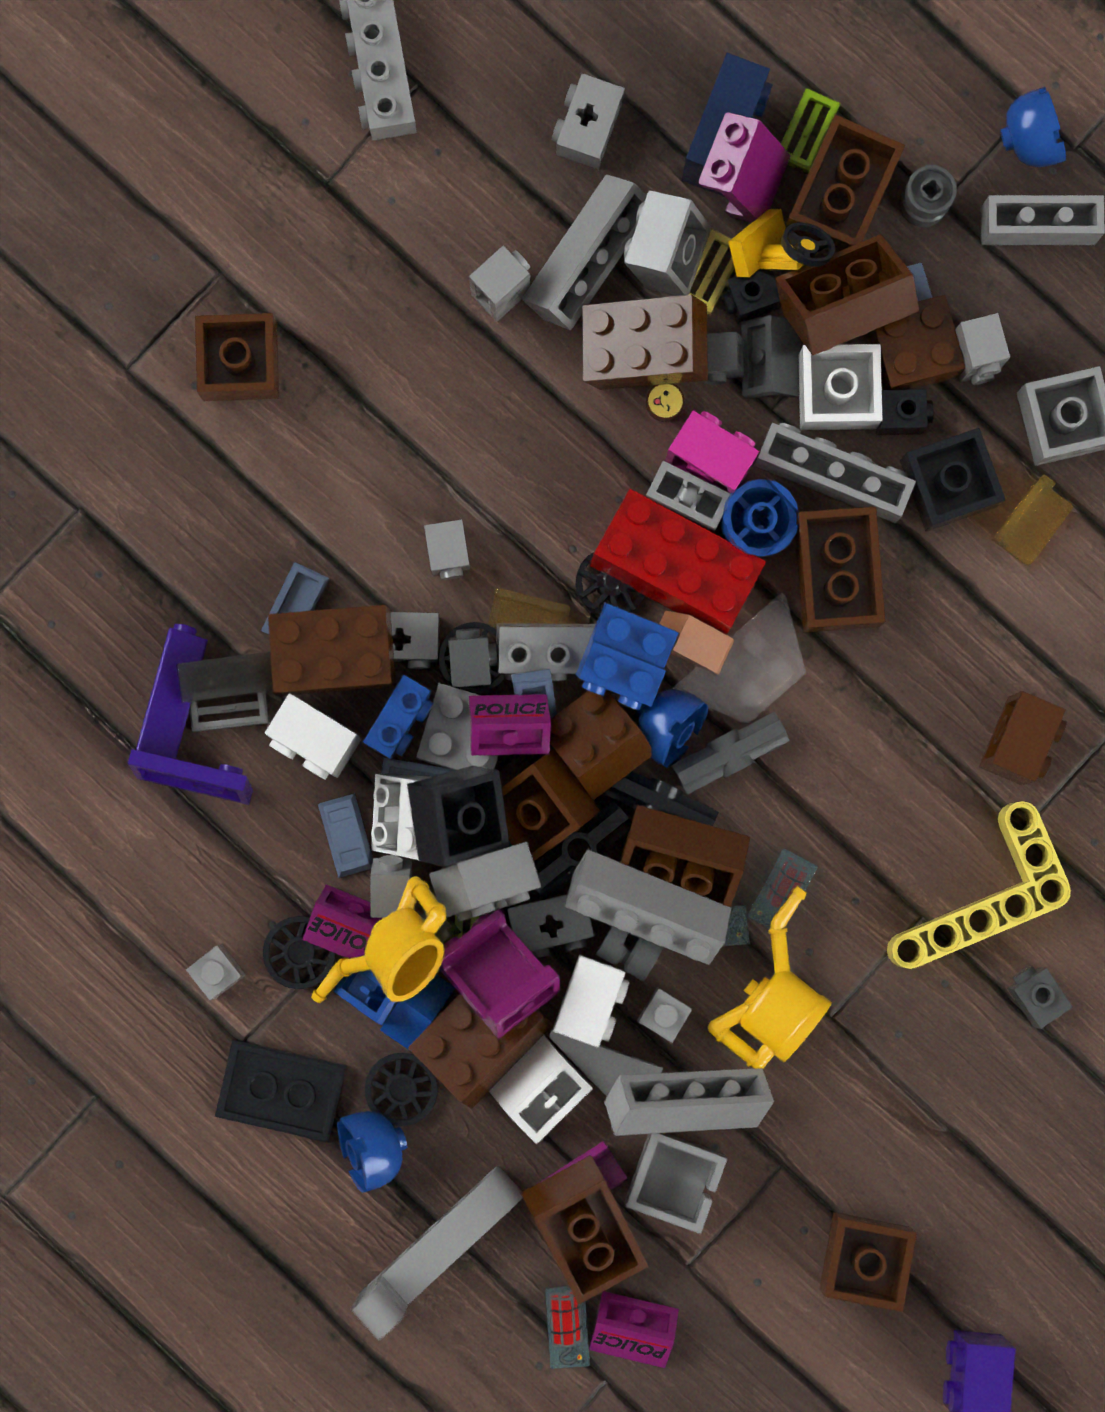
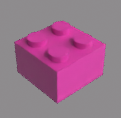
[665,410,759,493]

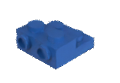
[575,602,679,710]
[363,675,434,760]

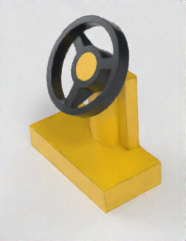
[728,209,835,277]

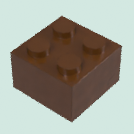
[868,294,965,390]
[195,313,279,401]
[550,689,652,800]
[979,691,1067,785]
[502,749,600,862]
[819,1212,917,1312]

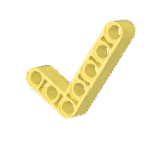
[887,801,1071,969]

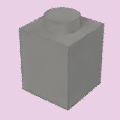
[424,519,470,580]
[370,855,412,918]
[186,944,246,1001]
[637,987,692,1042]

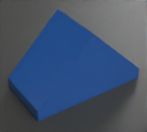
[333,970,397,1026]
[380,974,455,1051]

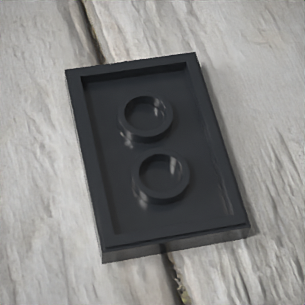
[215,1039,347,1143]

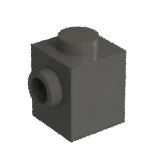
[703,332,744,385]
[449,628,497,687]
[1007,965,1073,1029]

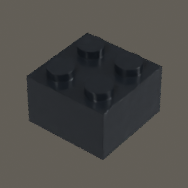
[900,428,1006,532]
[407,766,510,867]

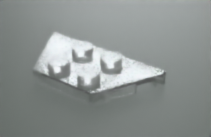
[672,593,806,725]

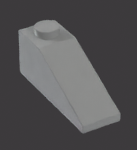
[549,1028,663,1096]

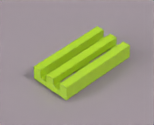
[781,88,841,174]

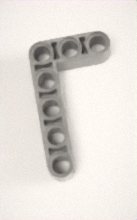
[351,1165,523,1340]

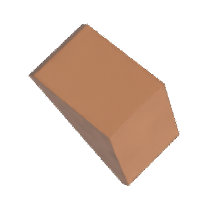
[659,611,735,675]

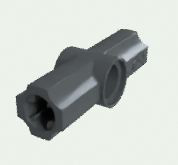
[672,712,790,795]

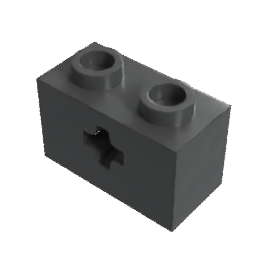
[507,894,594,958]

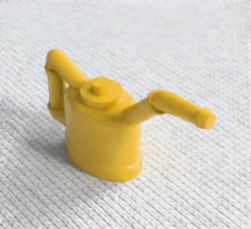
[311,876,447,1003]
[707,886,832,1069]

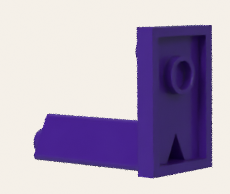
[128,624,253,805]

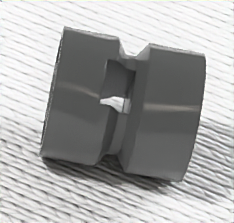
[900,165,957,228]
[596,926,664,982]

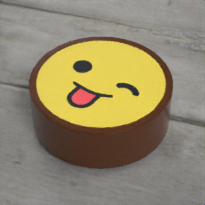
[646,383,685,422]

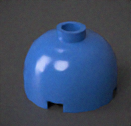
[1000,86,1066,167]
[720,479,798,557]
[635,689,709,768]
[337,1111,407,1193]

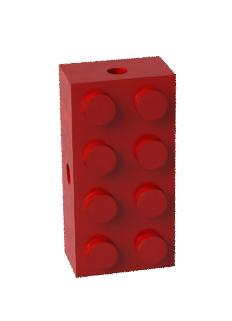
[589,489,767,635]

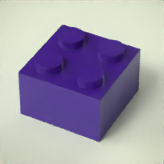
[943,1330,1015,1412]

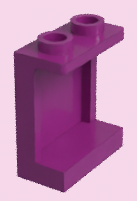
[699,112,791,223]
[440,909,561,1039]

